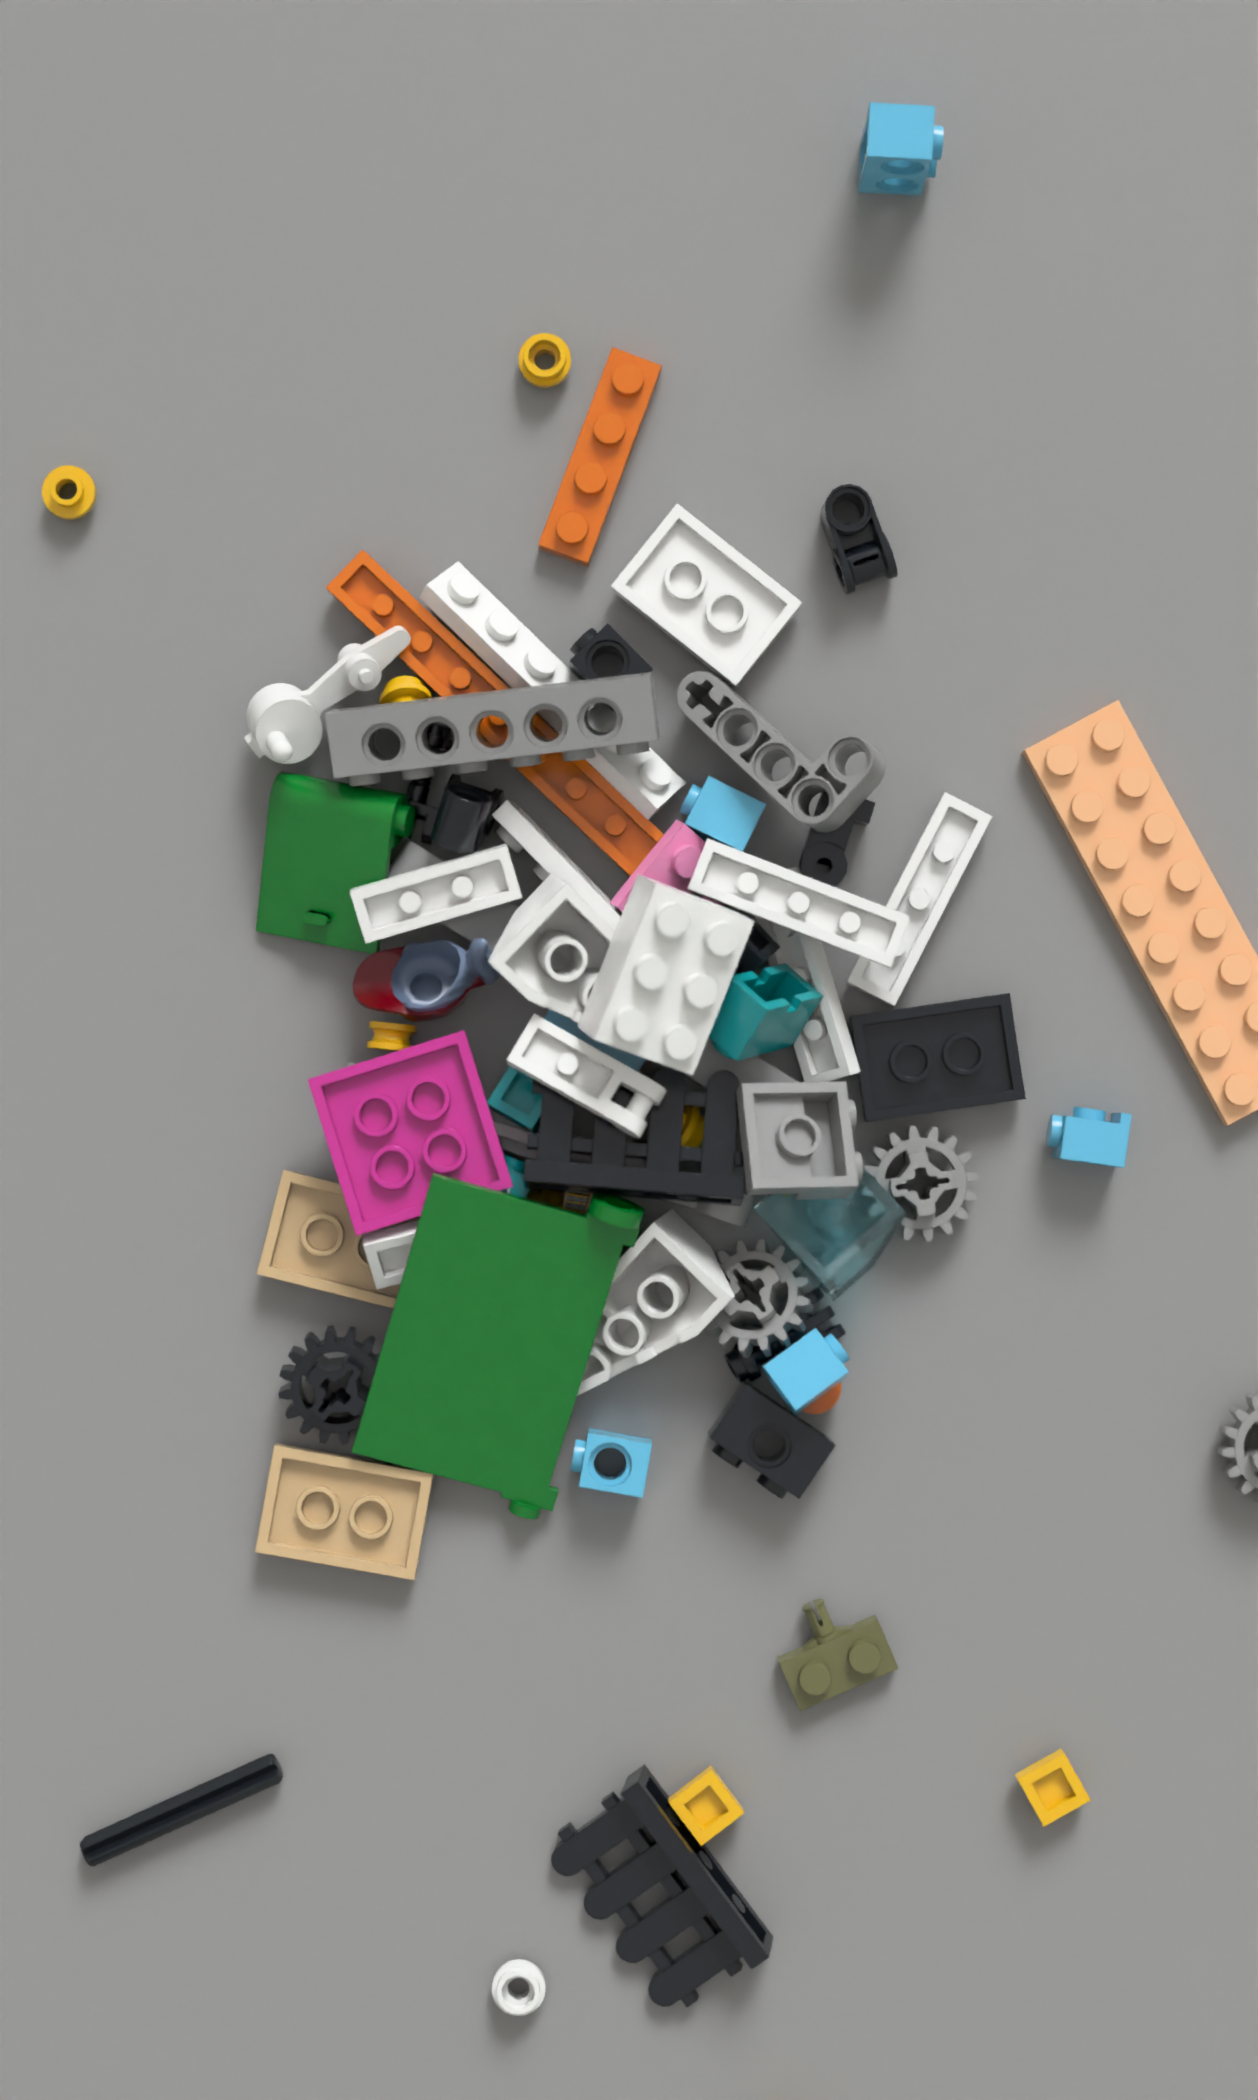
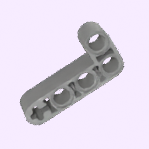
[676,671,886,833]

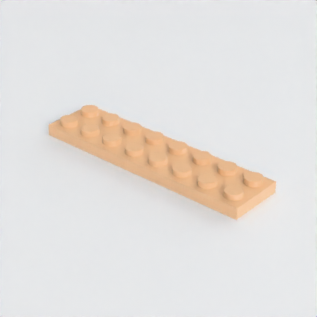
[1022,700,1258,1126]

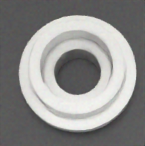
[492,1959,546,2016]

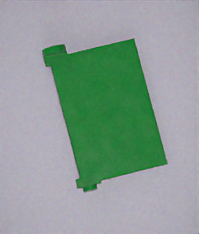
[351,1173,645,1519]

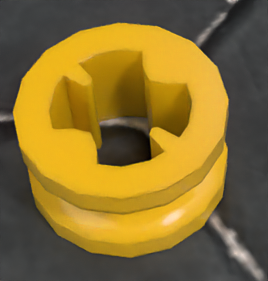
[366,1021,417,1051]

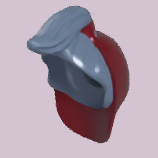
[353,938,500,1022]

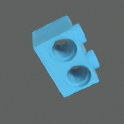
[858,102,944,196]

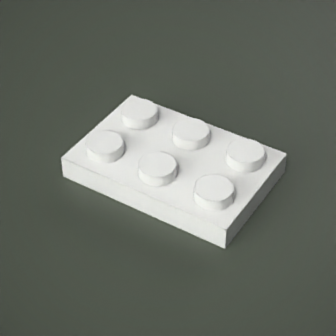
[611,503,802,688]

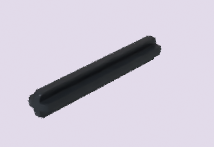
[80,1754,283,1866]

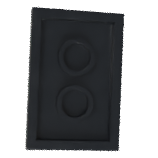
[849,993,1026,1122]

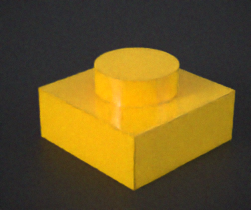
[1014,1748,1091,1826]
[668,1765,744,1846]

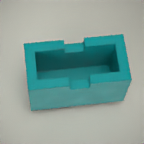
[709,963,823,1061]

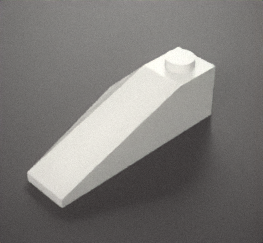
[577,1209,735,1396]

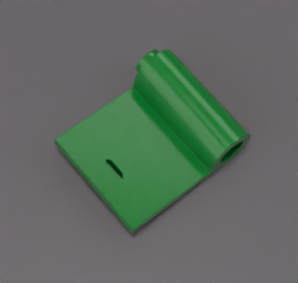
[256,771,415,954]

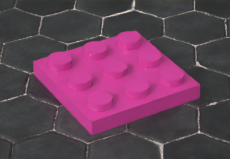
[307,1030,514,1236]

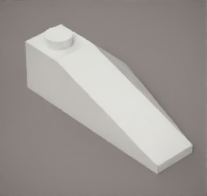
[488,873,615,1023]

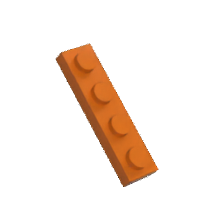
[538,347,662,567]

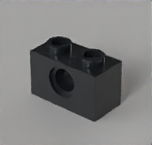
[708,1380,836,1499]

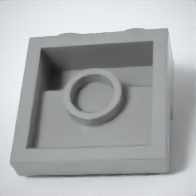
[736,1082,863,1200]

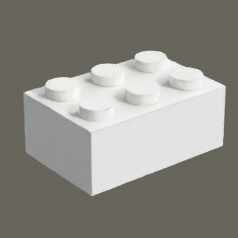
[577,874,755,1076]

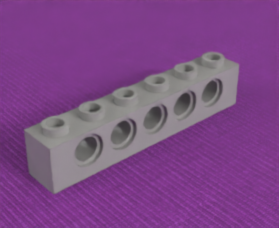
[324,672,660,786]

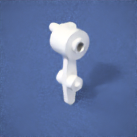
[244,626,411,764]

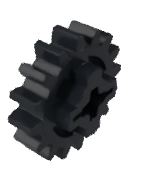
[278,1325,380,1445]

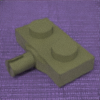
[777,1599,899,1711]

